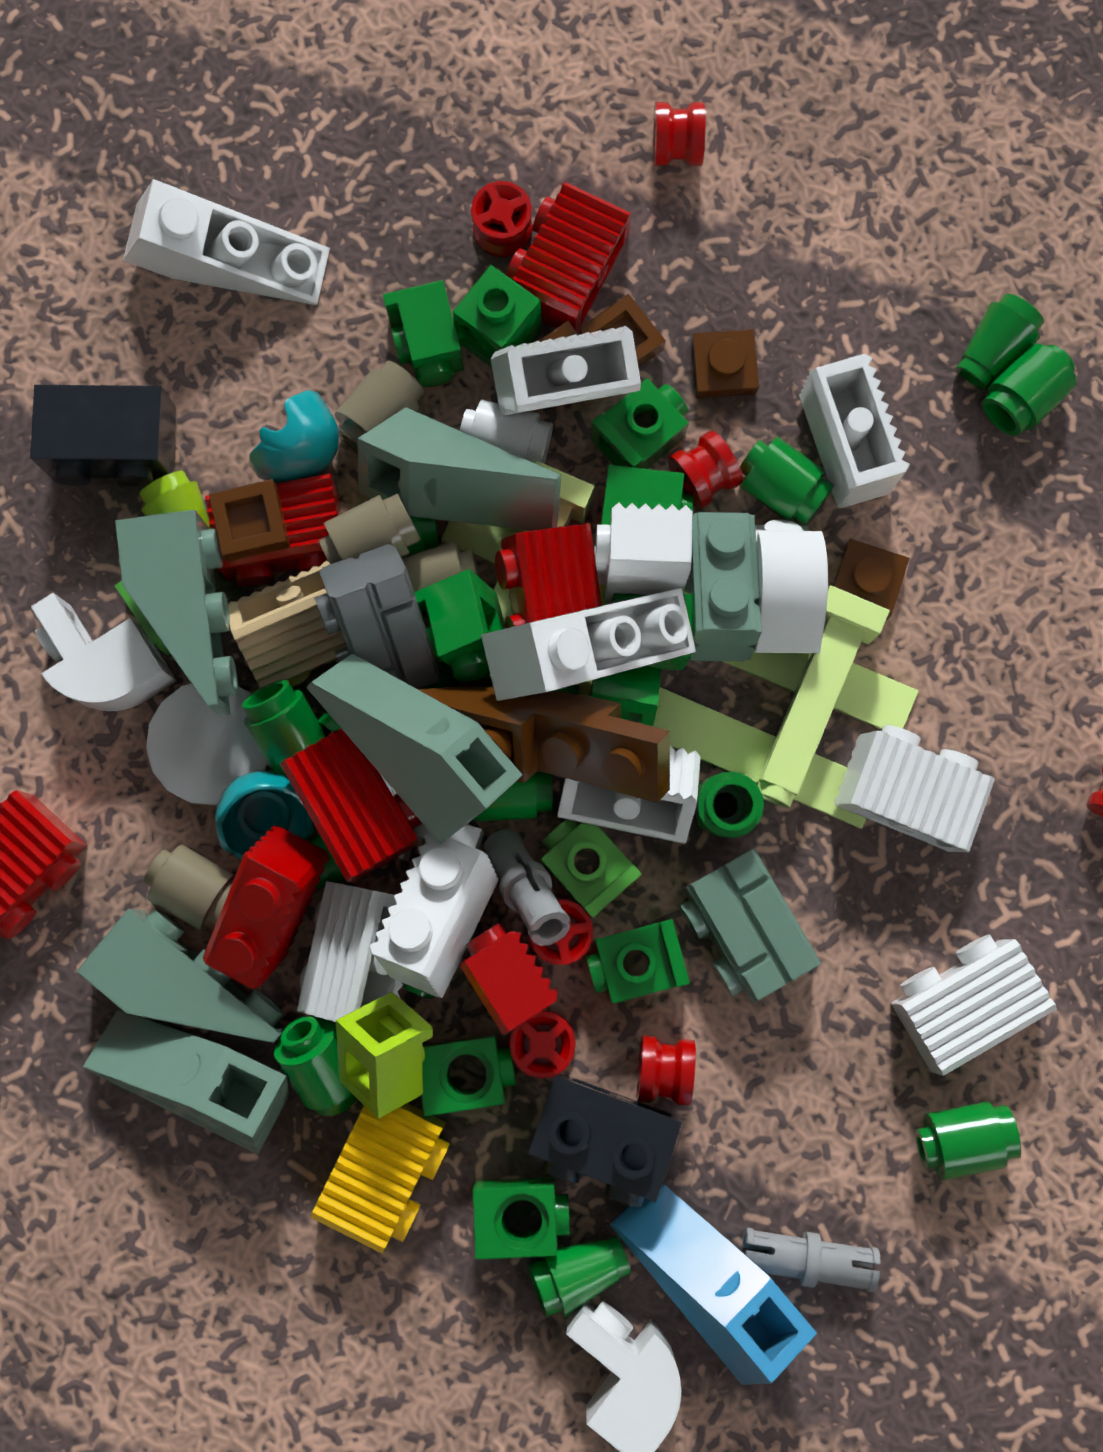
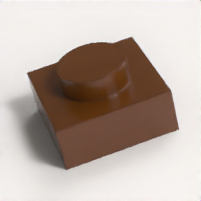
[579,293,666,368]
[691,329,759,398]
[209,479,290,562]
[833,538,910,620]

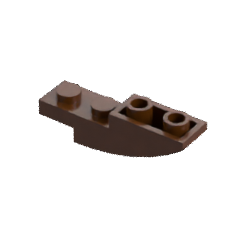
[419,686,670,803]

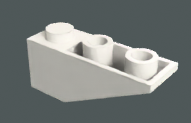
[123,179,330,305]
[481,588,696,701]

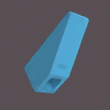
[610,1185,817,1385]

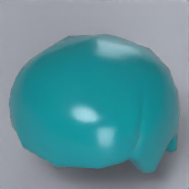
[249,390,339,483]
[214,770,314,861]

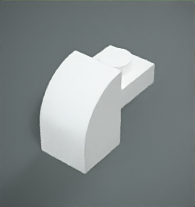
[755,520,828,653]
[31,593,177,711]
[566,1301,681,1452]

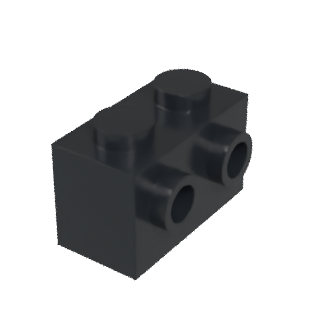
[30,385,176,486]
[528,1074,686,1208]

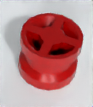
[653,102,706,166]
[471,181,533,258]
[667,431,744,510]
[528,900,593,965]
[509,1010,576,1079]
[637,1035,696,1106]

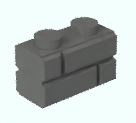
[314,544,441,690]

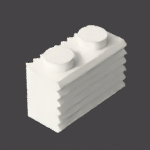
[491,326,641,416]
[799,354,910,508]
[594,502,692,604]
[834,725,995,852]
[557,745,700,844]
[369,833,499,998]
[297,881,403,1022]
[891,934,1057,1076]

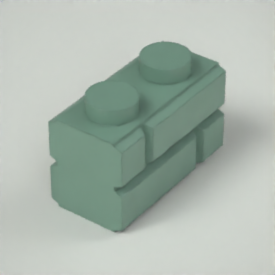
[684,512,762,661]
[680,848,821,1003]

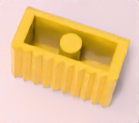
[310,1103,450,1254]

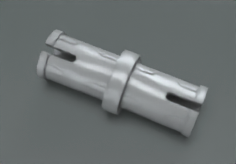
[483,829,570,946]
[742,1227,880,1292]

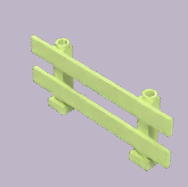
[423,461,918,829]

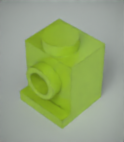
[336,992,433,1119]

